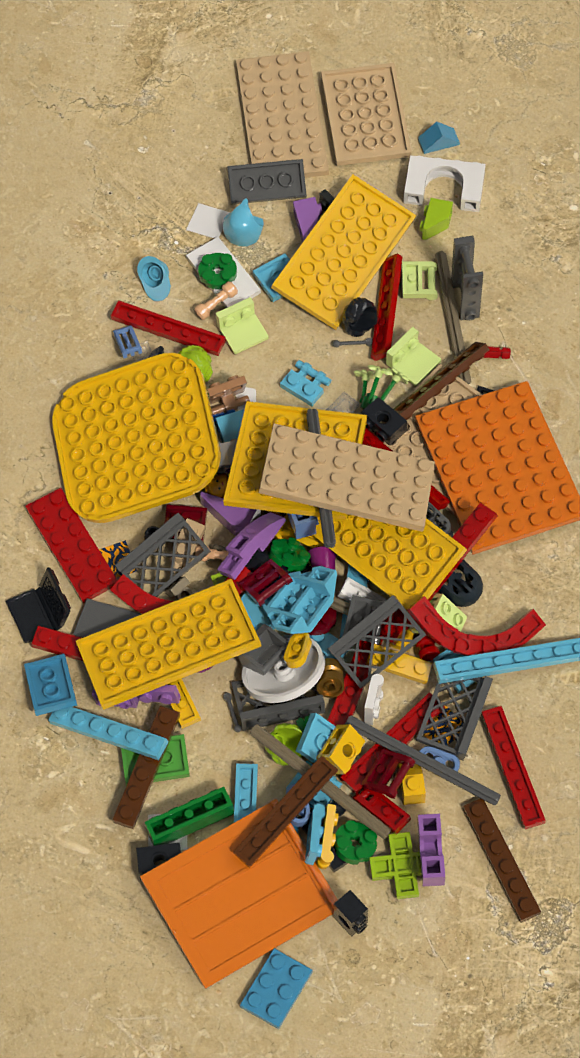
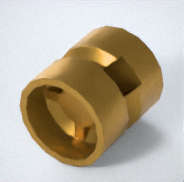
[317,658,344,698]

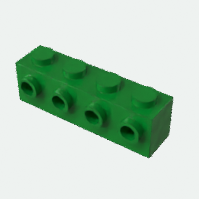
[145,787,234,846]

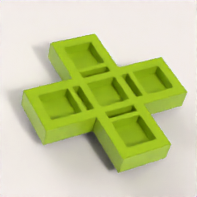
[369,832,422,899]

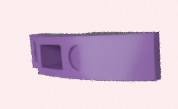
[217,512,286,580]
[92,685,181,709]

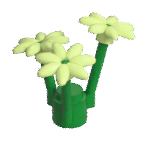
[354,365,409,409]

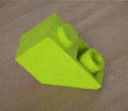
[420,198,453,240]

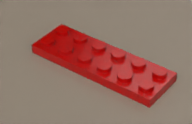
[25,488,118,603]

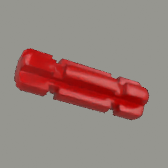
[483,346,511,359]

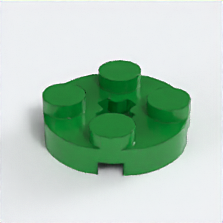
[198,253,237,289]
[268,537,311,572]
[334,820,377,865]

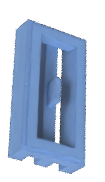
[113,326,142,358]

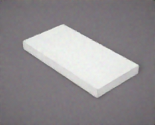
[186,237,261,308]

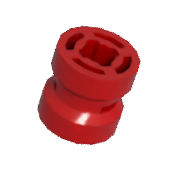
[415,633,440,661]

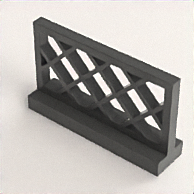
[115,513,211,597]
[328,595,426,688]
[416,676,493,761]
[231,680,325,731]

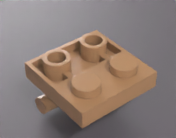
[207,375,250,415]

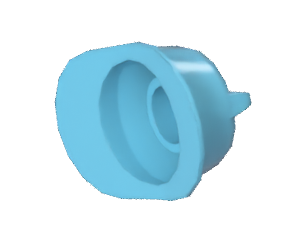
[137,256,171,301]

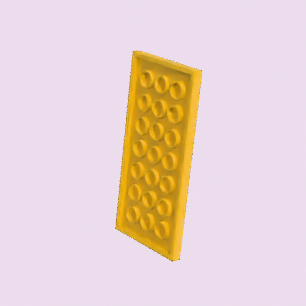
[271,174,417,330]
[313,514,467,609]
[76,579,262,710]

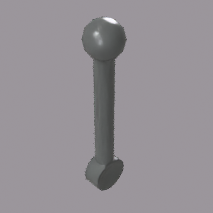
[332,338,373,348]
[223,693,242,732]

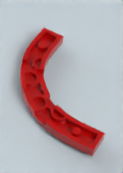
[110,567,252,614]
[407,596,546,656]

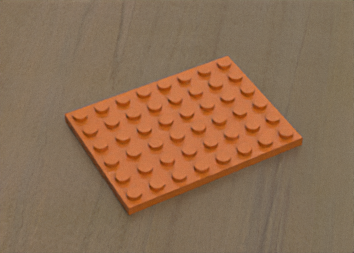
[415,381,580,555]

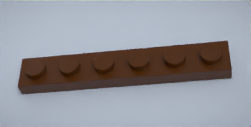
[394,342,490,420]
[113,706,180,829]
[233,755,338,868]
[463,798,541,923]

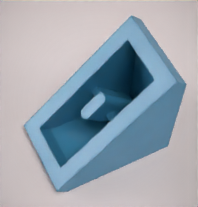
[418,122,460,154]

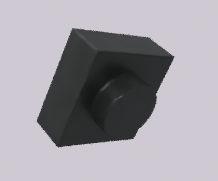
[319,189,335,211]

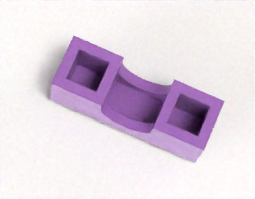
[418,814,445,887]

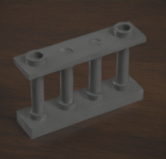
[451,235,483,321]

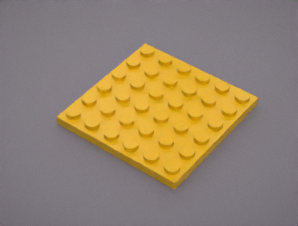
[223,401,367,520]

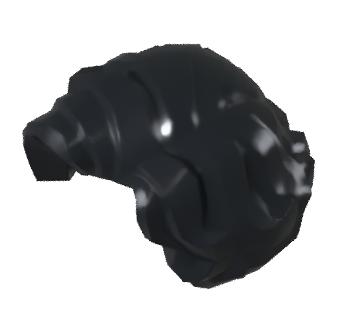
[342,297,378,337]

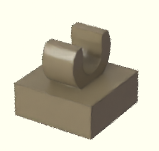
[164,576,192,600]

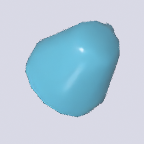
[223,198,264,246]

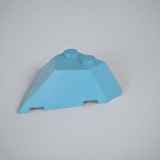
[259,566,337,634]

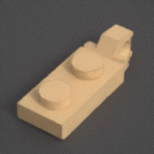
[169,518,206,575]

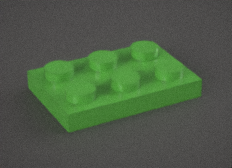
[121,734,190,786]

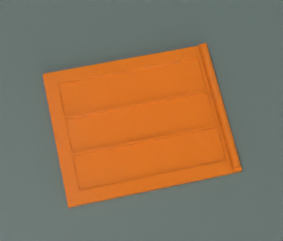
[140,799,338,989]

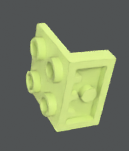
[216,297,269,354]
[386,327,441,386]
[409,594,467,650]

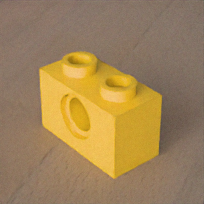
[316,724,365,775]

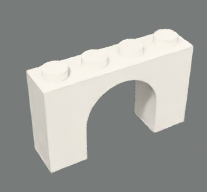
[404,155,486,212]

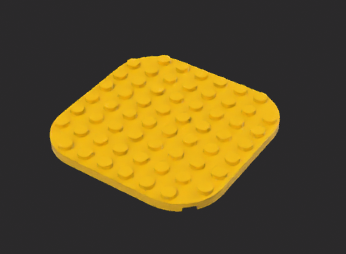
[52,353,221,523]

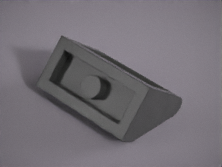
[238,624,288,676]

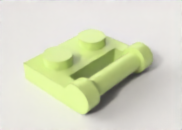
[402,261,438,300]

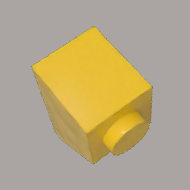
[398,764,426,805]

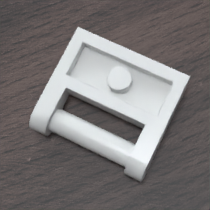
[364,674,384,726]

